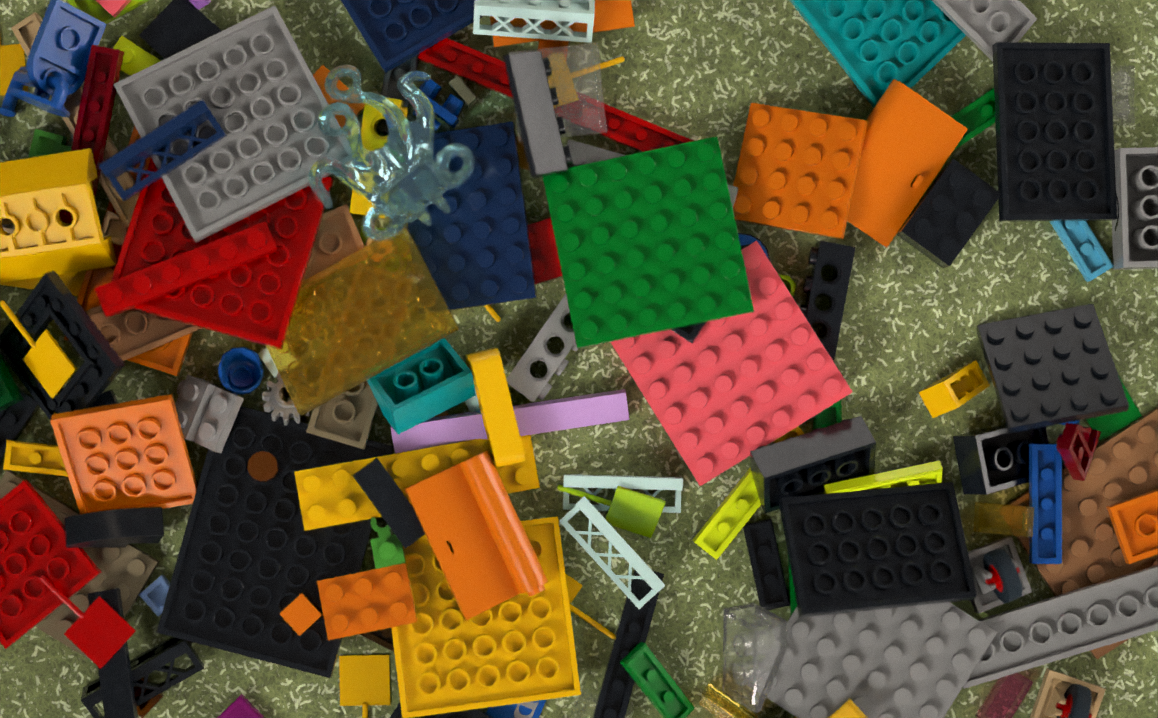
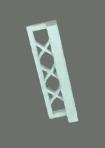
[473,0,595,43]
[563,474,683,513]
[559,496,665,609]

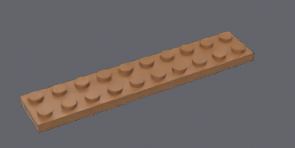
[85,204,370,361]

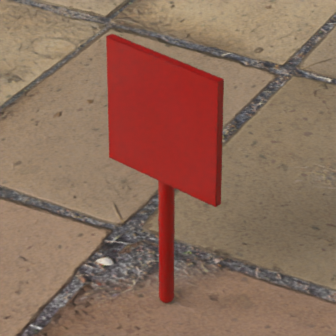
[39,575,136,669]

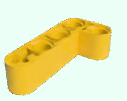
[465,347,525,468]

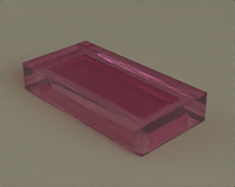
[975,673,1033,718]

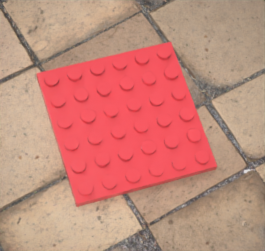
[610,240,852,486]

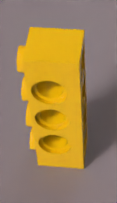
[349,94,408,218]

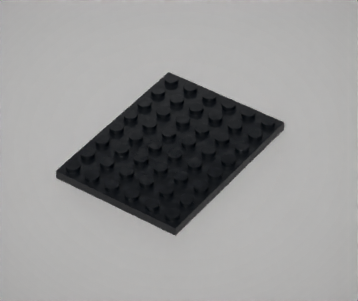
[156,406,394,678]

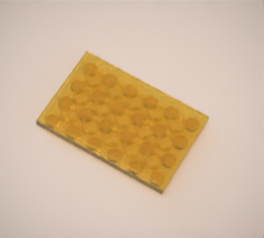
[266,225,459,415]

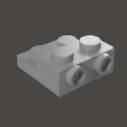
[175,374,244,453]

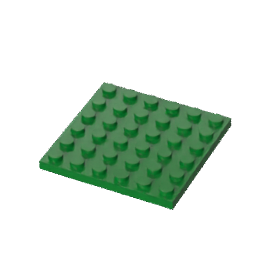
[543,136,754,349]

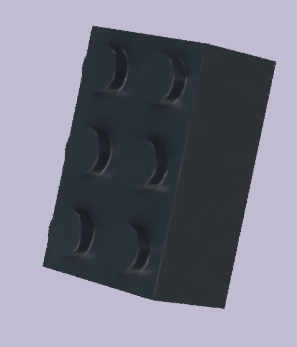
[896,159,1000,268]

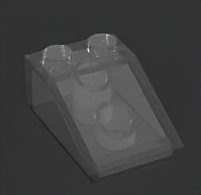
[722,603,788,713]

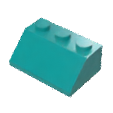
[365,336,476,434]

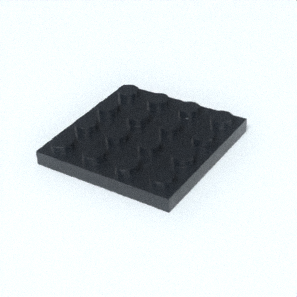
[976,304,1129,433]

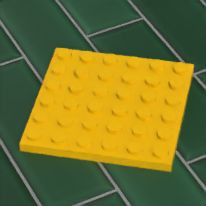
[392,516,581,718]

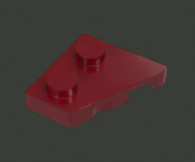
[1056,423,1101,481]

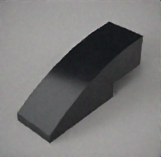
[64,507,164,548]

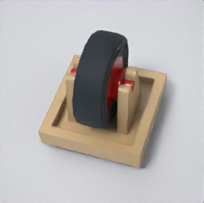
[1030,668,1106,718]

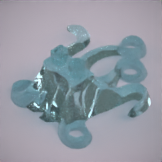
[308,64,474,240]

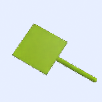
[557,485,666,538]

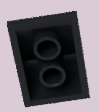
[953,424,1049,495]

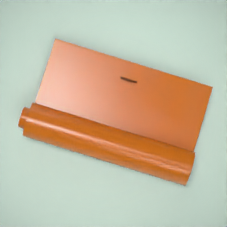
[847,79,968,248]
[405,450,548,620]

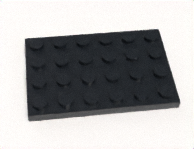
[992,42,1117,222]
[779,482,977,618]

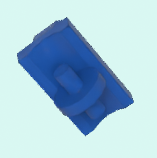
[409,78,464,131]

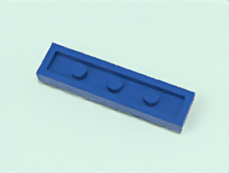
[1029,444,1062,564]

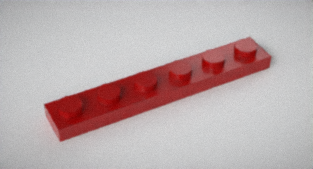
[94,221,278,318]

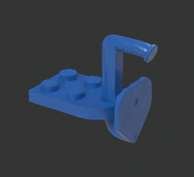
[0,0,107,118]

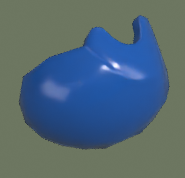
[218,347,264,395]

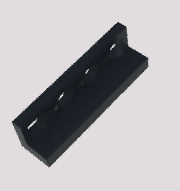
[81,637,204,718]

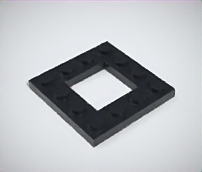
[0,270,125,419]

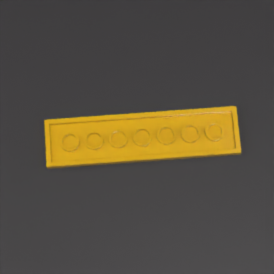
[294,435,540,531]

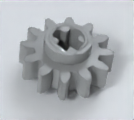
[262,372,315,426]

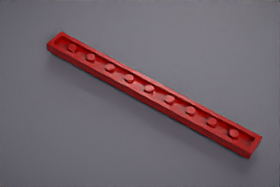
[418,38,693,152]

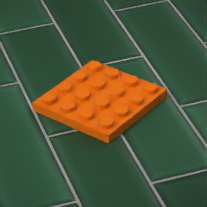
[733,103,868,239]
[50,394,198,514]

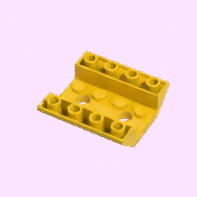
[0,148,117,283]

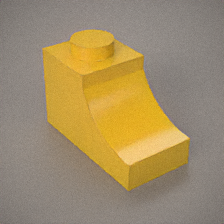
[919,360,990,418]

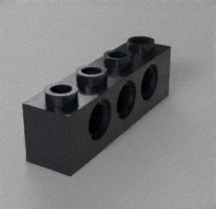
[800,241,856,362]

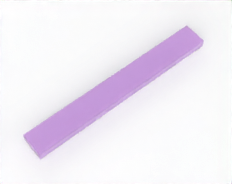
[390,389,629,454]

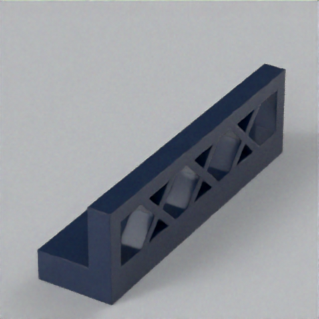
[98,99,226,201]

